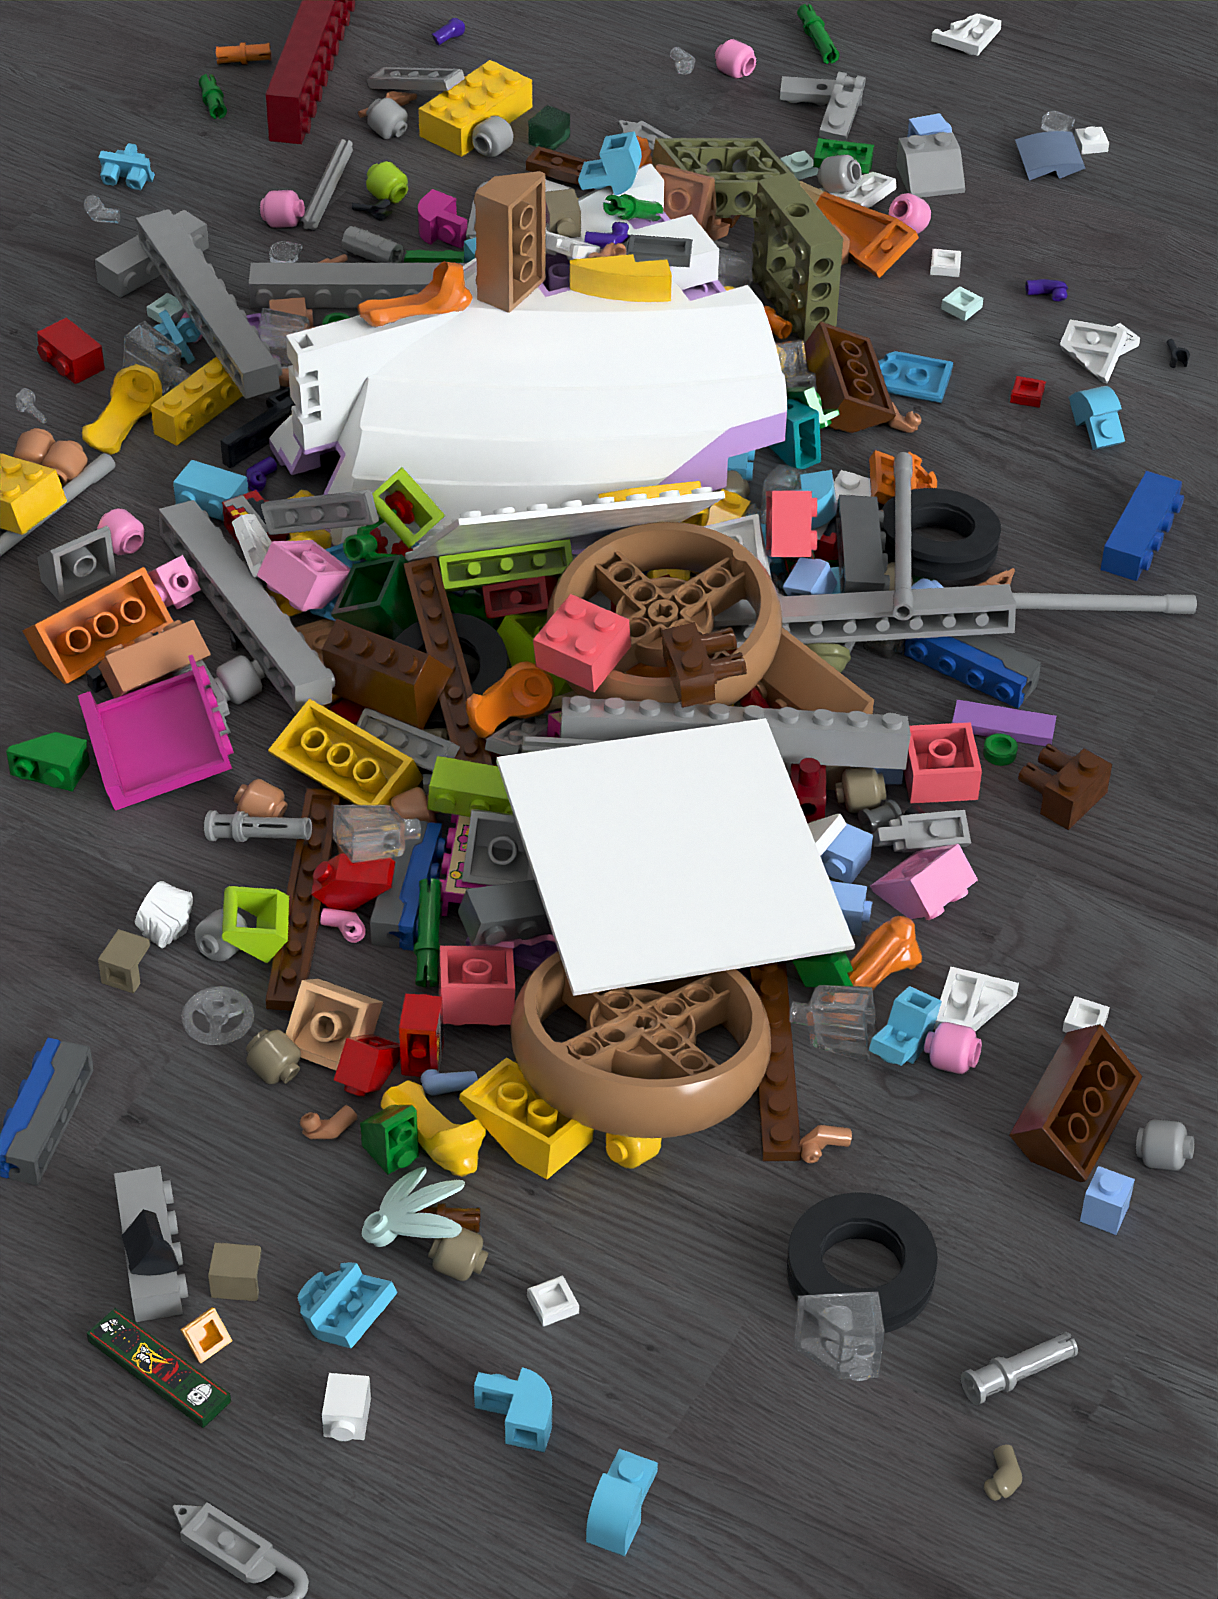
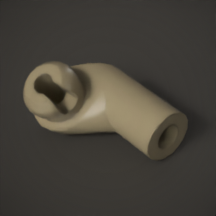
[984,1445,1022,1501]

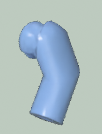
[420,1069,478,1096]

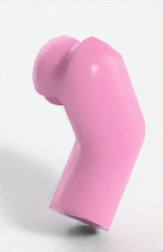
[320,908,366,943]

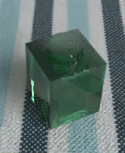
[528,105,570,150]

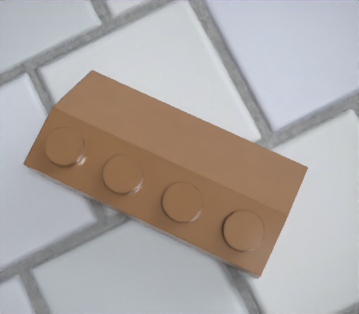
[474,171,546,313]
[755,627,874,714]

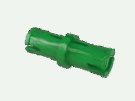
[199,74,227,119]

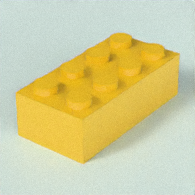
[419,60,532,157]

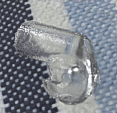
[670,46,695,76]

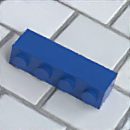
[1100,471,1184,581]

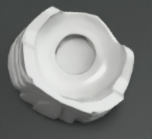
[135,881,193,948]

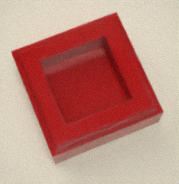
[1010,376,1046,408]

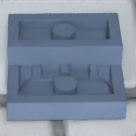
[1015,131,1085,181]

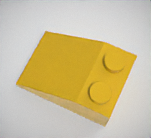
[459,1057,594,1180]

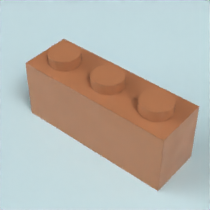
[98,620,211,698]

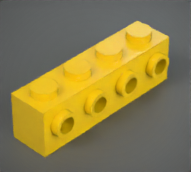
[151,356,243,446]

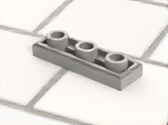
[780,76,863,106]

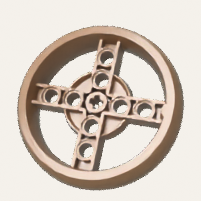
[546,522,782,706]
[510,951,771,1138]

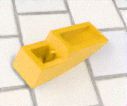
[569,254,672,302]

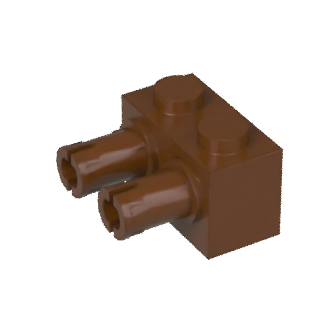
[661,622,747,708]
[1018,744,1112,830]

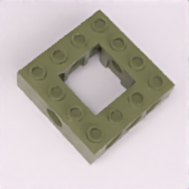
[652,138,800,218]
[750,172,843,343]

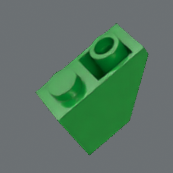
[6,732,90,791]
[792,951,854,990]
[360,1105,419,1175]

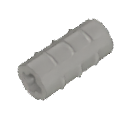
[342,226,404,263]

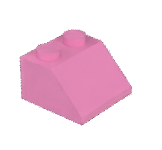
[257,540,351,611]
[870,844,978,920]

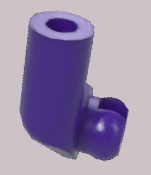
[431,18,465,45]
[584,222,630,249]
[1025,279,1068,301]
[246,456,277,492]

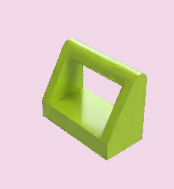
[372,467,446,548]
[222,886,289,963]

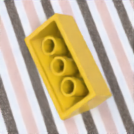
[268,698,423,815]

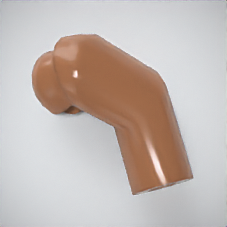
[300,1105,357,1140]

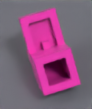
[418,189,467,248]

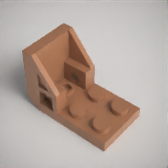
[655,164,730,241]

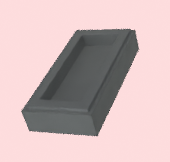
[626,234,693,268]

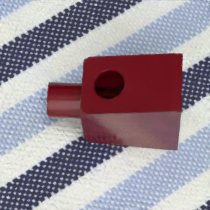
[790,758,826,824]

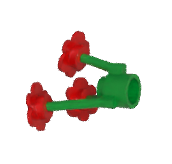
[343,491,415,561]

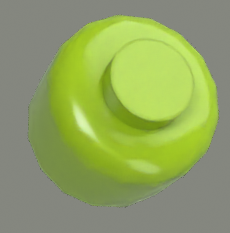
[366,161,408,203]

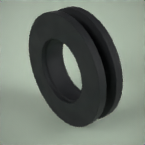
[880,488,1001,580]
[394,613,512,728]
[786,1192,938,1335]

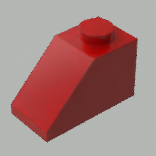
[311,853,395,912]
[334,1034,400,1096]

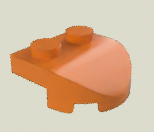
[869,450,937,505]

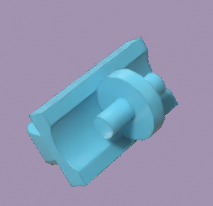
[98,143,155,190]
[149,310,201,365]

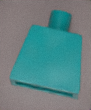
[769,399,821,472]

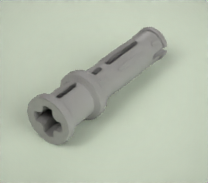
[204,810,312,842]
[961,1332,1078,1405]

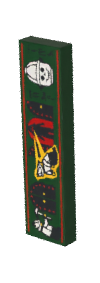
[87,1308,231,1428]

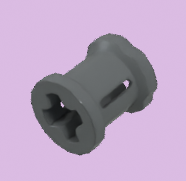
[858,799,902,834]

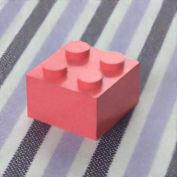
[766,491,817,557]
[533,594,631,692]
[903,722,982,804]
[439,946,515,1026]

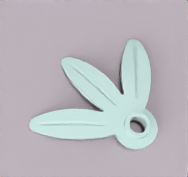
[362,1167,465,1247]

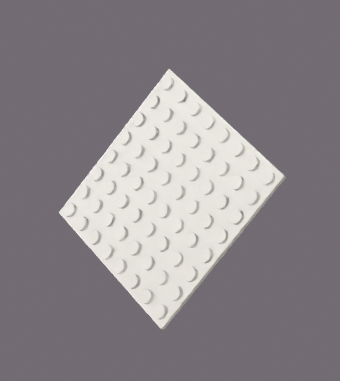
[405,487,725,562]
[496,718,855,996]

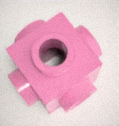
[148,555,201,610]

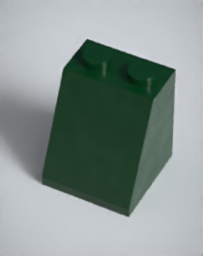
[331,554,418,641]

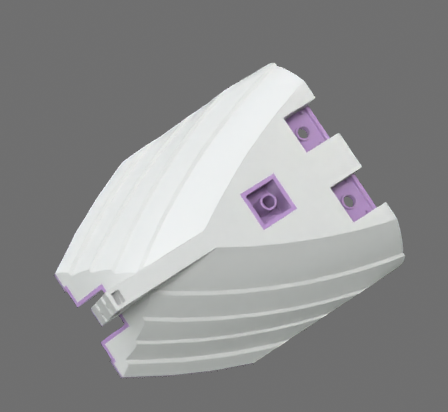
[269,164,787,563]

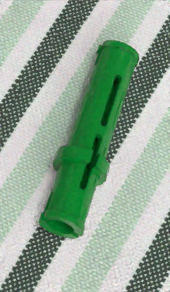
[797,4,840,64]
[603,194,663,222]
[414,878,442,987]

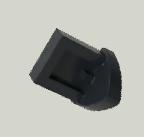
[122,1209,179,1276]

